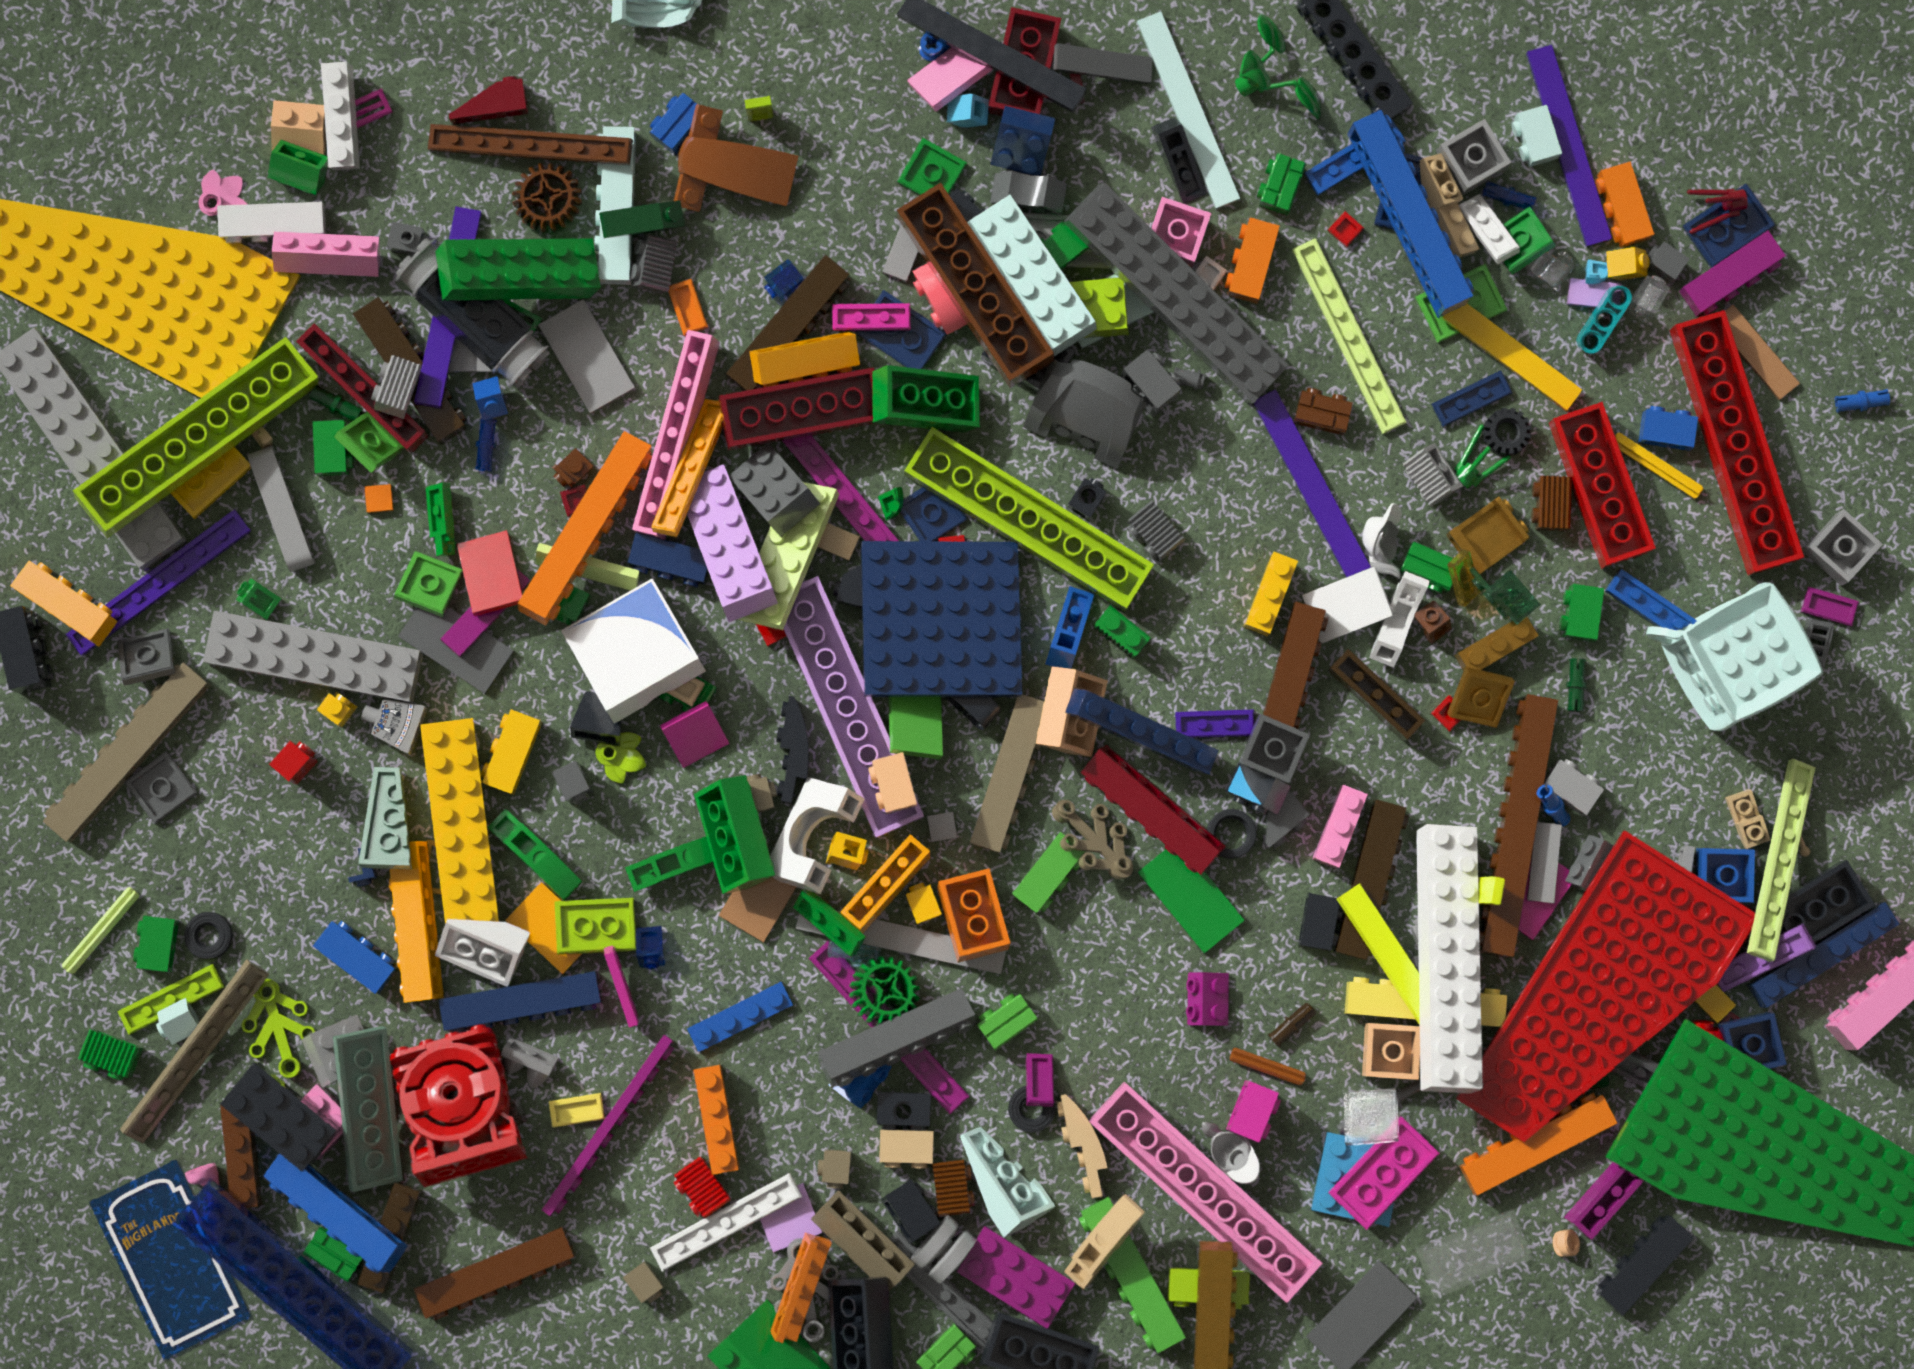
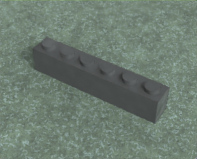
[818,988,975,1088]

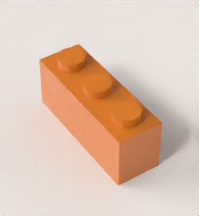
[1595,161,1654,248]
[1225,217,1280,304]

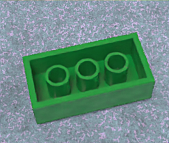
[872,365,979,433]
[694,775,775,894]

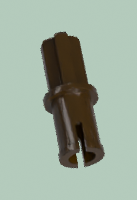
[1268,1003,1316,1048]

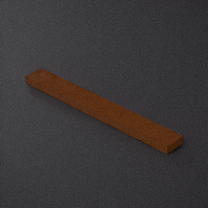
[428,124,633,166]

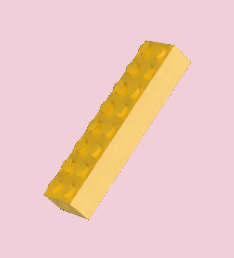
[420,718,499,923]

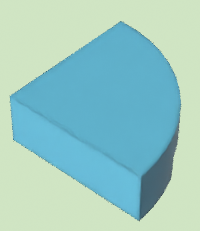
[1585,260,1608,284]

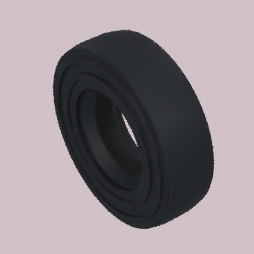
[184,912,233,959]
[1008,1086,1056,1132]

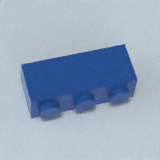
[313,920,398,994]

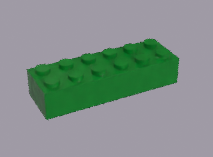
[435,238,601,301]

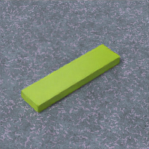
[117,964,225,1035]

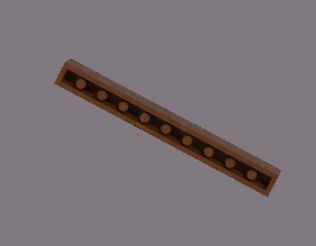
[1479,694,1558,959]

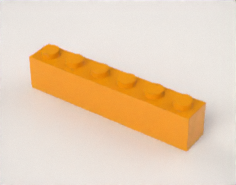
[389,841,444,1003]

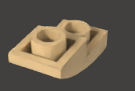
[1725,789,1770,849]

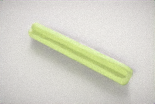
[62,887,139,974]

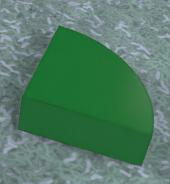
[878,487,904,521]

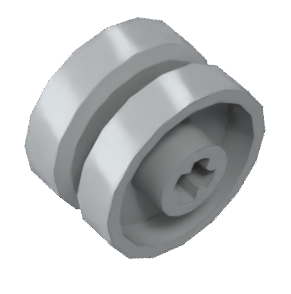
[911,1215,977,1284]

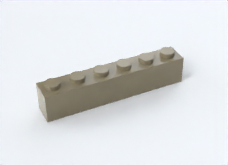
[970,694,1044,853]

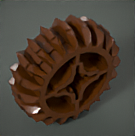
[512,163,582,233]

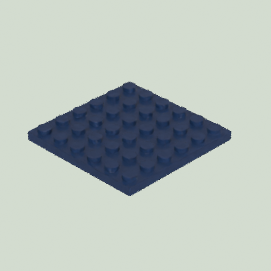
[861,541,1022,697]

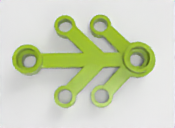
[241,979,316,1078]

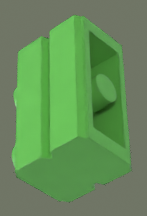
[977,993,1038,1050]
[916,1323,977,1369]

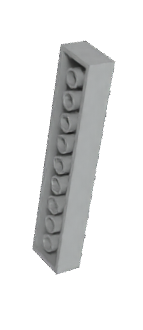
[0,328,188,571]

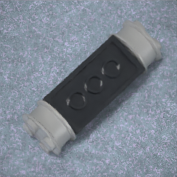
[395,238,550,389]

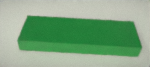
[793,889,866,958]

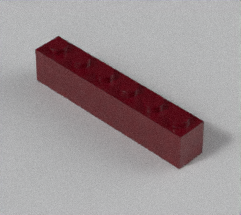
[296,323,429,454]
[1081,745,1226,875]

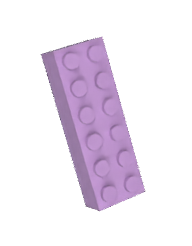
[687,464,778,622]

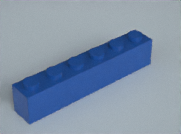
[263,1154,408,1273]

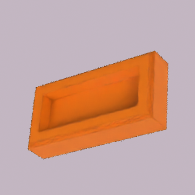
[668,279,708,336]

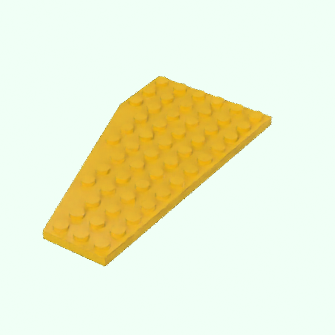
[0,199,301,398]

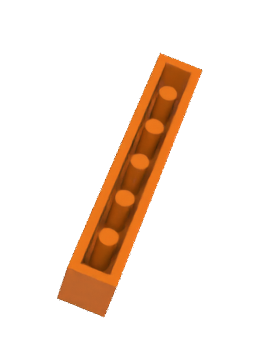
[1459,1092,1617,1195]

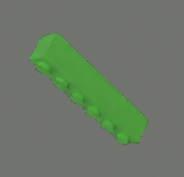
[1079,1196,1186,1353]

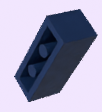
[628,533,708,588]

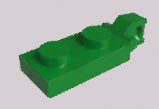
[426,482,455,557]

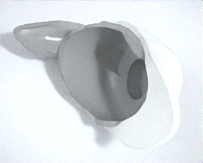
[1362,503,1402,579]
[1202,1122,1260,1184]

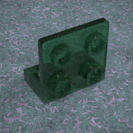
[1469,567,1541,625]

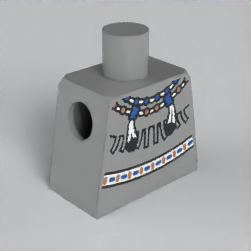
[361,699,428,755]

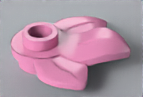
[199,170,247,216]

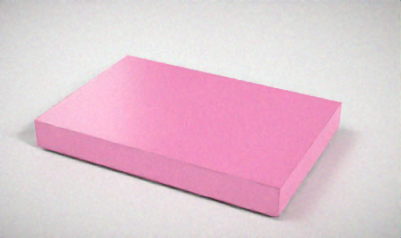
[907,47,993,112]

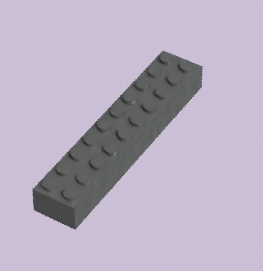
[1063,182,1289,403]

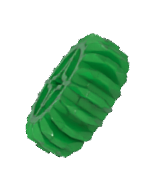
[849,956,920,1026]

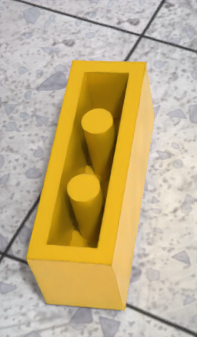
[1244,552,1298,637]
[480,709,542,795]

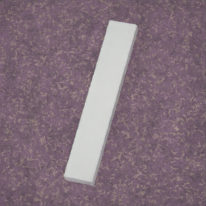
[650,1173,802,1271]

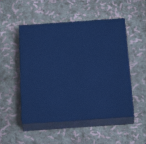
[900,487,967,541]

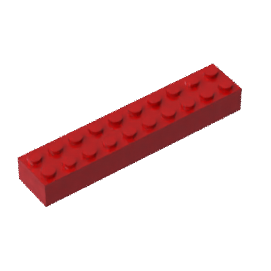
[1669,310,1804,576]

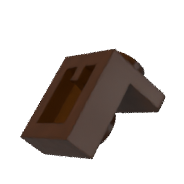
[552,448,594,488]
[1414,600,1452,645]

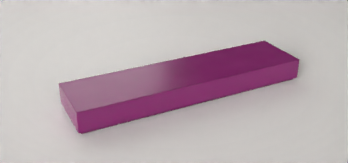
[440,569,531,658]

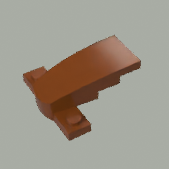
[674,104,799,212]

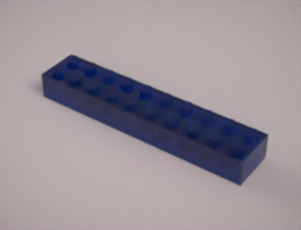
[172,1178,413,1369]

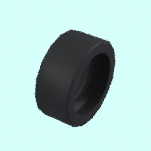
[1207,809,1257,859]

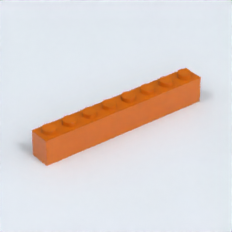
[518,431,652,626]

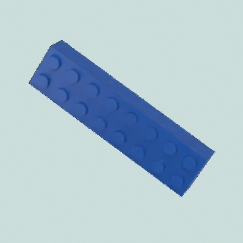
[1347,110,1474,318]

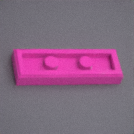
[832,303,911,331]
[604,945,639,1027]

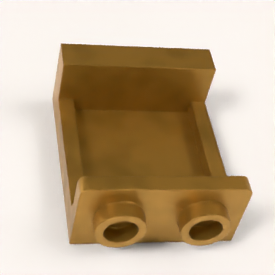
[1446,496,1530,577]

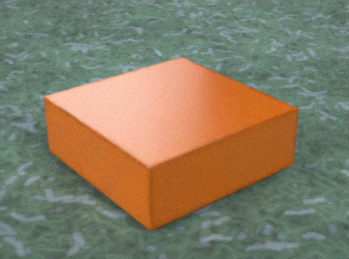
[365,484,394,513]

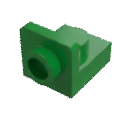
[236,579,282,620]

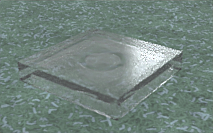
[1344,1088,1399,1146]

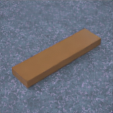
[1725,305,1800,400]

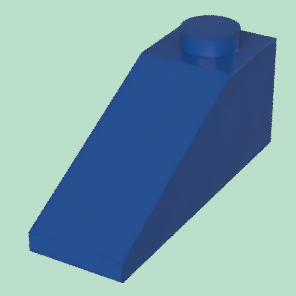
[1045,586,1094,669]

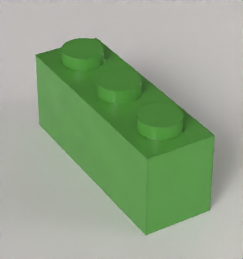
[1011,832,1085,914]

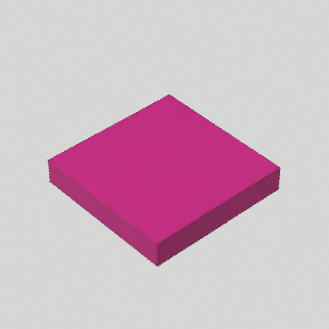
[660,701,729,768]

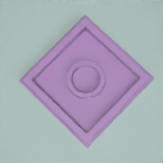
[760,1183,822,1252]

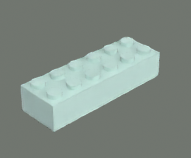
[967,195,1097,356]

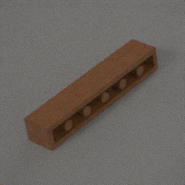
[1263,602,1329,729]
[414,1226,576,1321]

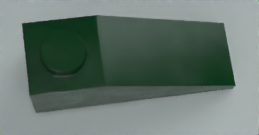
[599,200,685,239]

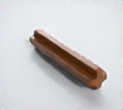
[1230,1048,1306,1085]

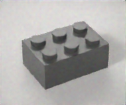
[729,443,820,537]

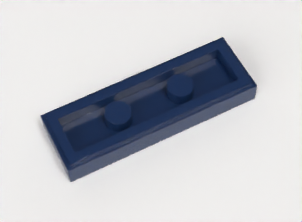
[1431,370,1512,428]

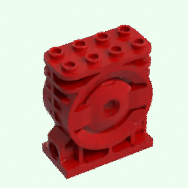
[390,1024,527,1188]

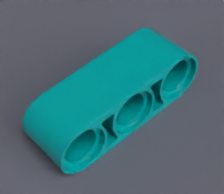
[1576,286,1632,354]

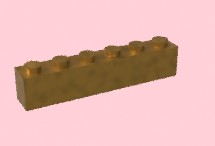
[1194,1241,1238,1369]

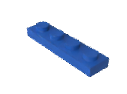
[1304,120,1406,196]
[1605,569,1698,631]
[687,981,793,1052]

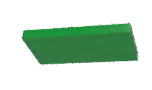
[1137,849,1245,953]

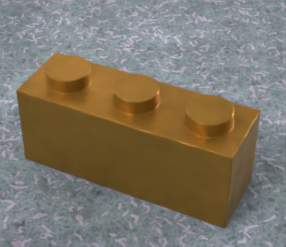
[1454,614,1539,671]

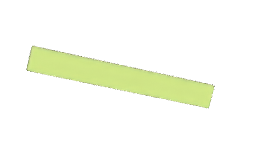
[1292,238,1406,435]
[1747,759,1815,962]

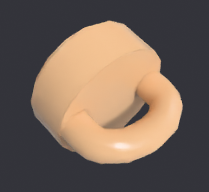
[1553,1229,1580,1257]

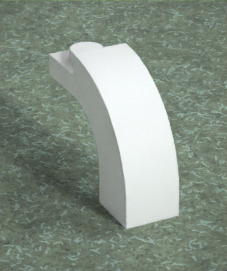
[1369,571,1429,668]

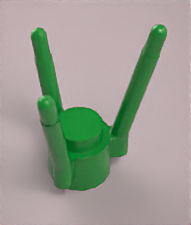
[1454,424,1511,489]

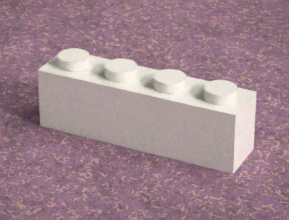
[321,62,360,170]
[217,202,326,243]

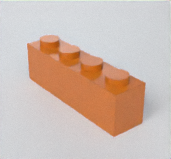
[694,1065,740,1175]

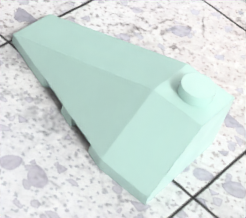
[960,1127,1055,1237]

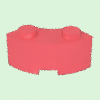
[913,264,967,335]

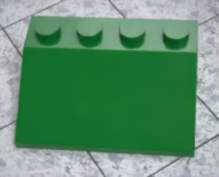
[708,1299,831,1369]

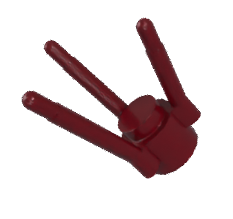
[1687,188,1748,234]

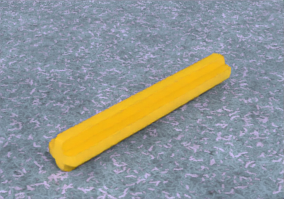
[1615,432,1703,499]

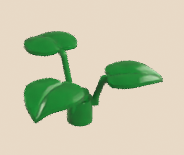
[1235,13,1320,121]

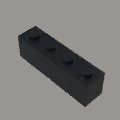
[1595,1215,1694,1316]

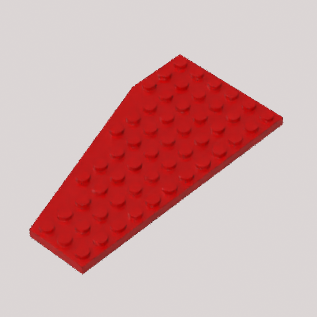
[1455,831,1755,1142]

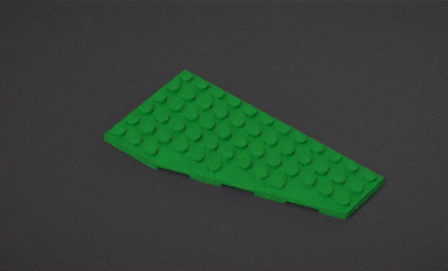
[1605,1019,1914,1247]

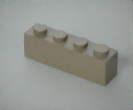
[811,1190,915,1291]

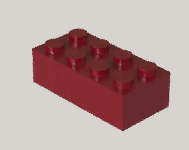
[988,7,1062,116]

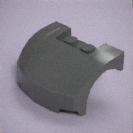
[1023,359,1146,469]

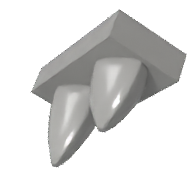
[501,1037,559,1089]

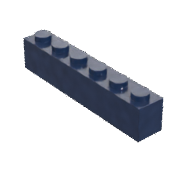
[1064,688,1219,774]
[1747,902,1900,1008]
[439,971,602,1033]

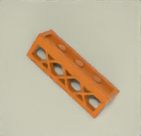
[770,1232,832,1343]

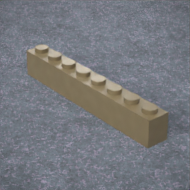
[43,662,211,843]

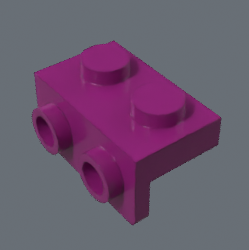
[1186,972,1229,1026]

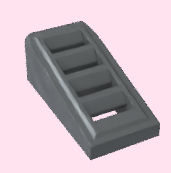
[1804,619,1835,676]

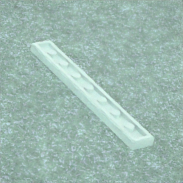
[1137,11,1240,209]

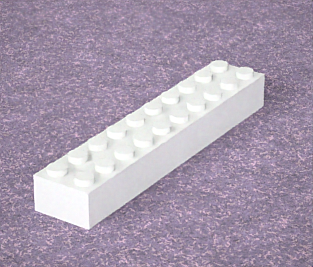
[1416,824,1482,1093]

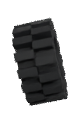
[1482,408,1532,456]

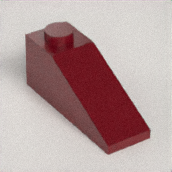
[449,76,529,125]

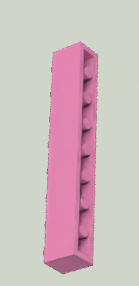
[632,330,720,540]

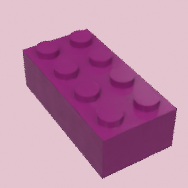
[957,1225,1075,1329]

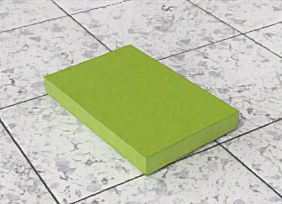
[554,898,637,955]

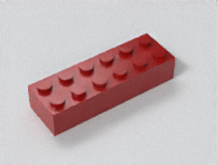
[1548,402,1656,569]

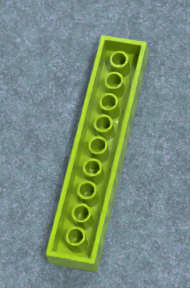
[73,337,318,539]
[904,427,1154,612]

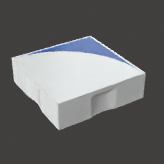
[561,579,705,724]

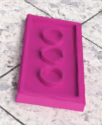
[1328,1116,1440,1230]

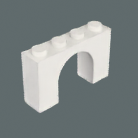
[770,777,864,894]

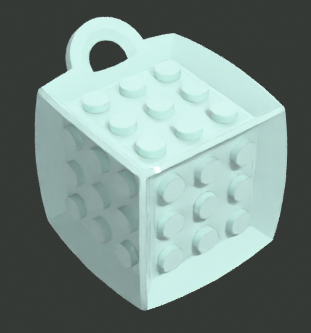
[1646,583,1823,731]

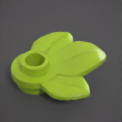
[595,732,646,784]

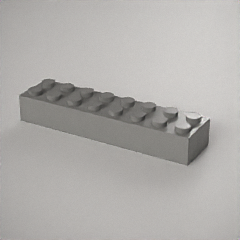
[203,611,423,704]

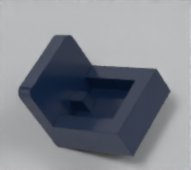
[348,848,378,887]

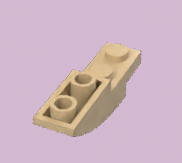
[1420,153,1479,258]
[1056,1094,1107,1198]
[1064,1194,1145,1290]

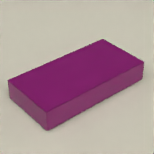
[1801,587,1859,627]
[1026,1053,1054,1107]

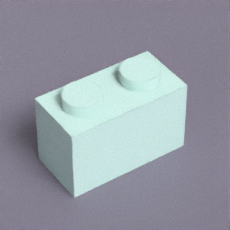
[1512,105,1562,167]

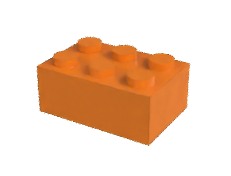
[937,869,1011,963]

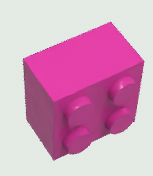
[1226,1080,1281,1142]

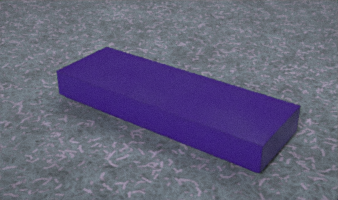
[1175,709,1254,738]

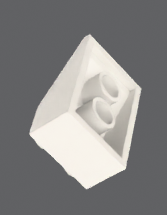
[435,919,530,987]

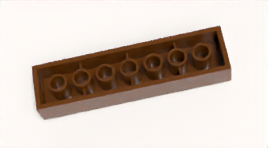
[897,183,1054,388]

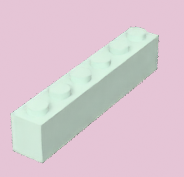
[595,126,636,285]

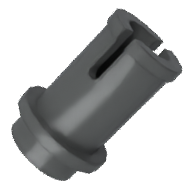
[1174,367,1206,391]

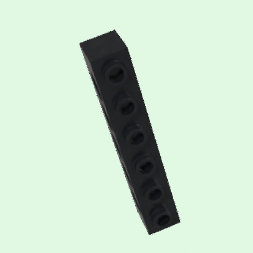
[1296,0,1413,120]

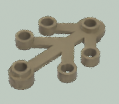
[1052,800,1133,879]

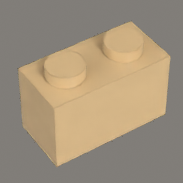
[879,1129,933,1168]

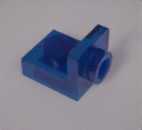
[635,926,666,969]

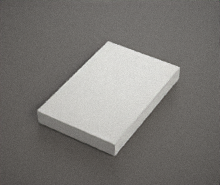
[1302,567,1394,643]

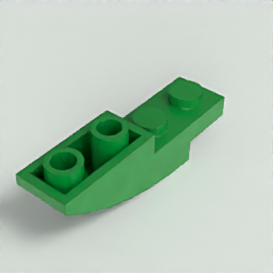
[487,809,582,901]
[625,836,713,892]

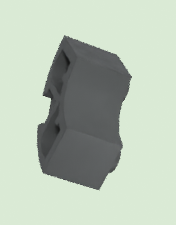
[990,169,1067,214]

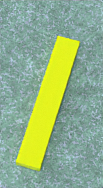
[1337,884,1420,1025]

